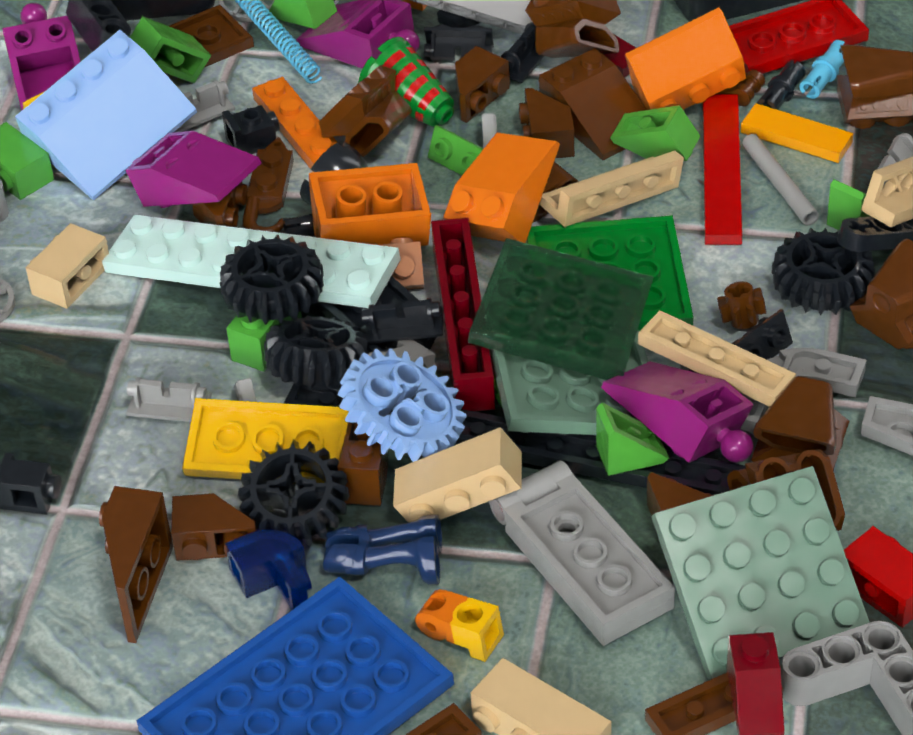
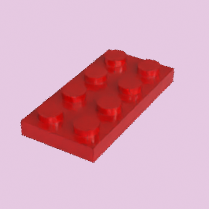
[729,0,869,74]

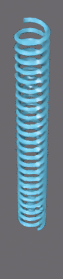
[235,0,322,84]

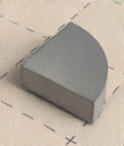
[482,113,497,149]
[234,378,257,402]

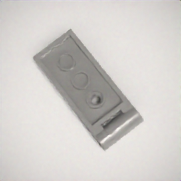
[489,460,675,646]

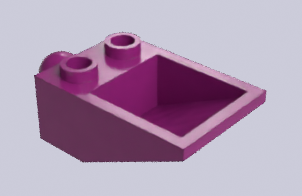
[296,0,420,69]
[2,3,81,111]
[125,131,261,208]
[601,361,754,463]

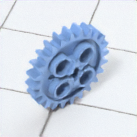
[338,348,466,462]

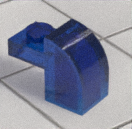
[225,530,312,610]

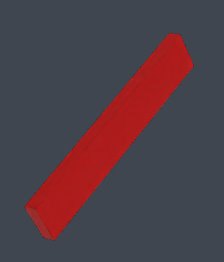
[703,94,742,245]

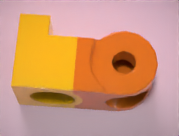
[415,589,504,662]

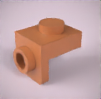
[383,238,424,290]

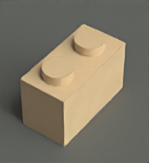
[25,223,109,309]

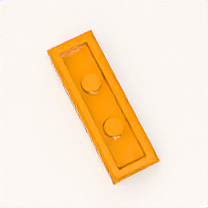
[741,103,853,163]

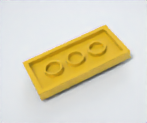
[182,398,349,483]

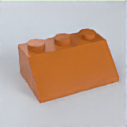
[625,7,746,110]
[309,163,431,246]

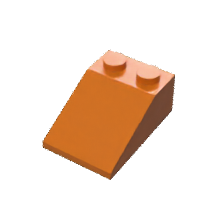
[443,132,560,245]

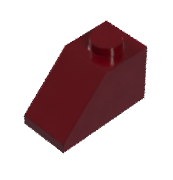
[727,632,785,735]

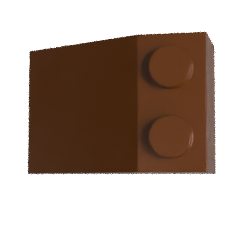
[539,48,647,160]
[99,486,173,643]

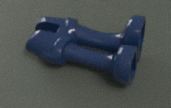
[323,514,443,585]

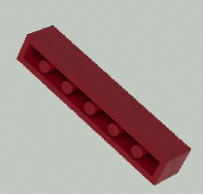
[431,217,495,411]

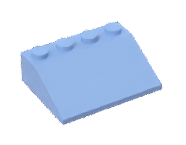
[15,30,197,201]

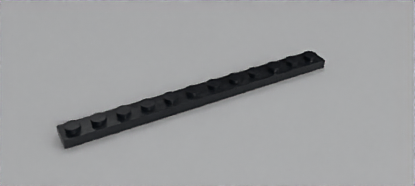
[284,383,746,496]

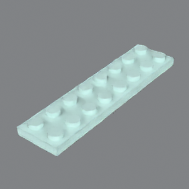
[102,215,401,308]

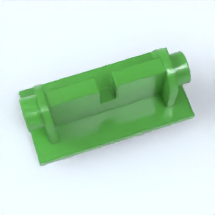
[427,125,483,175]

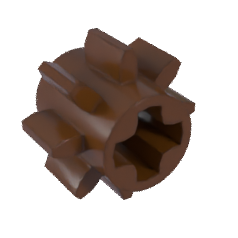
[717,281,767,329]

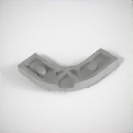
[741,348,867,432]

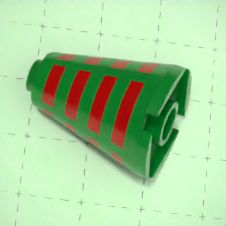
[358,37,454,127]

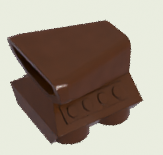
[525,0,621,58]
[837,45,913,129]
[319,65,412,157]
[850,238,913,350]
[751,376,849,471]
[727,449,845,531]

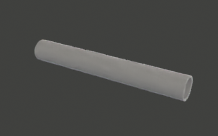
[742,134,819,226]

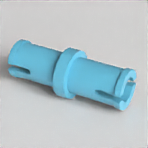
[799,40,845,99]

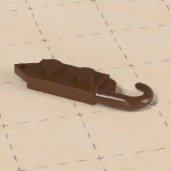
[243,137,294,233]

